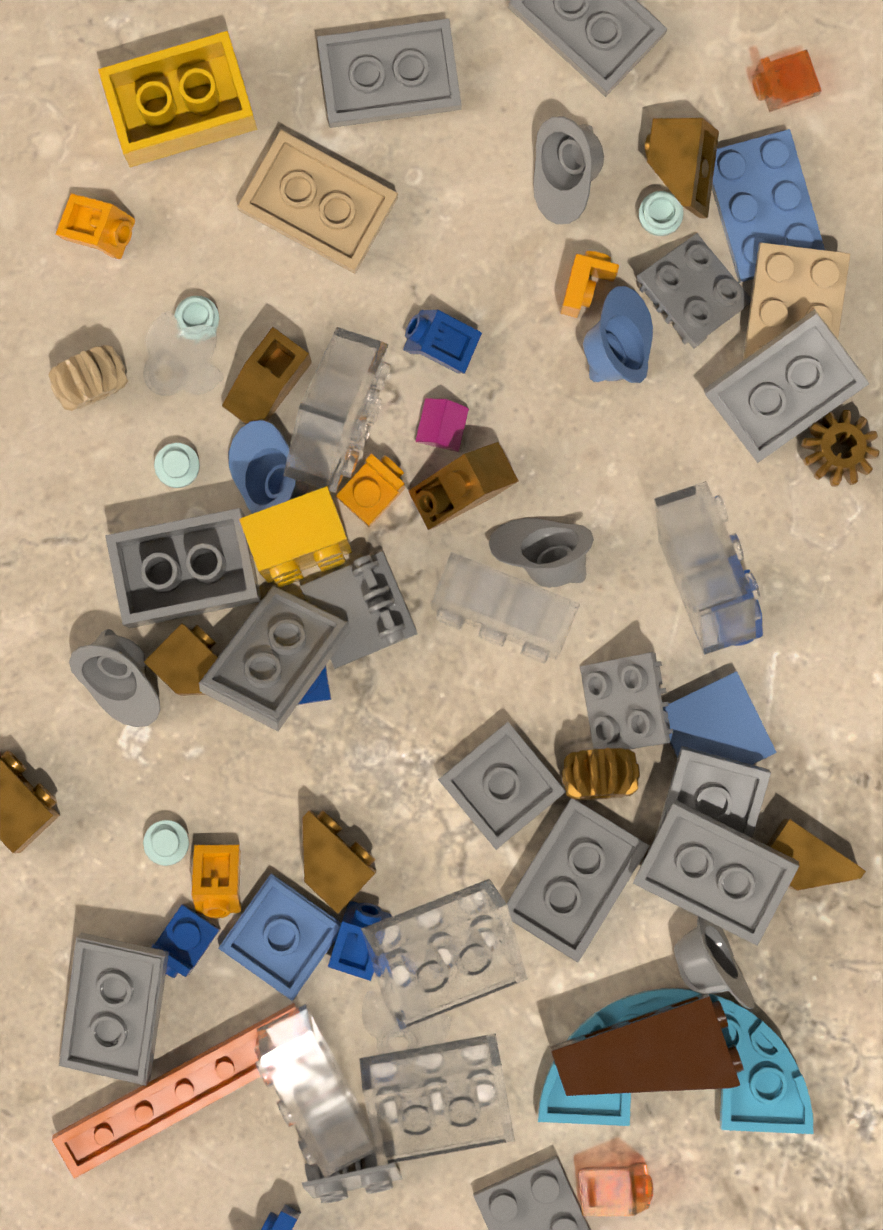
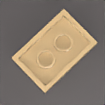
[237,130,398,274]
[743,242,850,361]

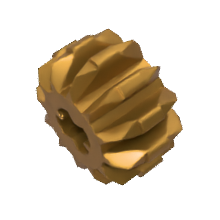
[801,410,880,487]
[562,748,640,800]

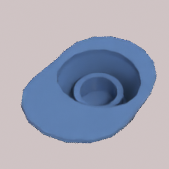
[583,286,653,383]
[229,420,310,514]

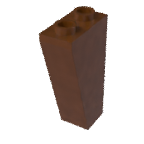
[550,994,744,1096]

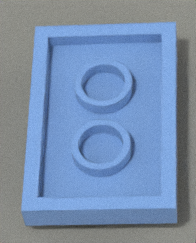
[712,129,825,283]

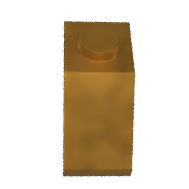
[645,118,719,218]
[766,819,866,891]

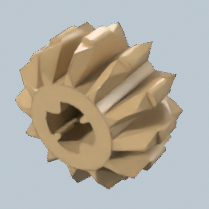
[48,345,128,411]

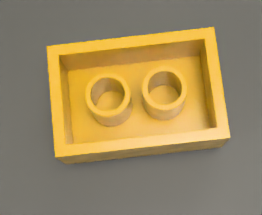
[98,30,258,168]
[239,486,352,587]

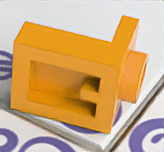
[55,193,135,259]
[560,251,619,318]
[336,453,405,528]
[192,845,241,918]

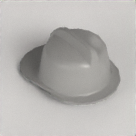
[534,116,604,224]
[489,518,594,588]
[69,629,161,727]
[674,916,755,1009]

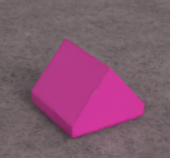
[415,398,469,452]

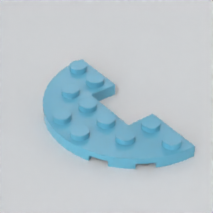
[537,988,814,1134]

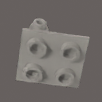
[637,233,751,349]
[300,551,418,669]
[580,652,673,749]
[302,1142,402,1203]

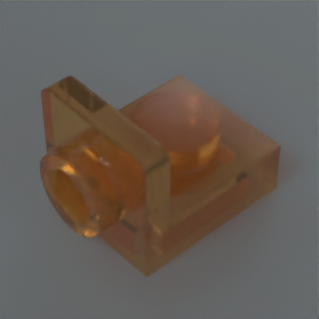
[751,49,822,112]
[578,1162,654,1216]

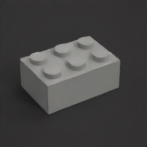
[105,508,262,628]

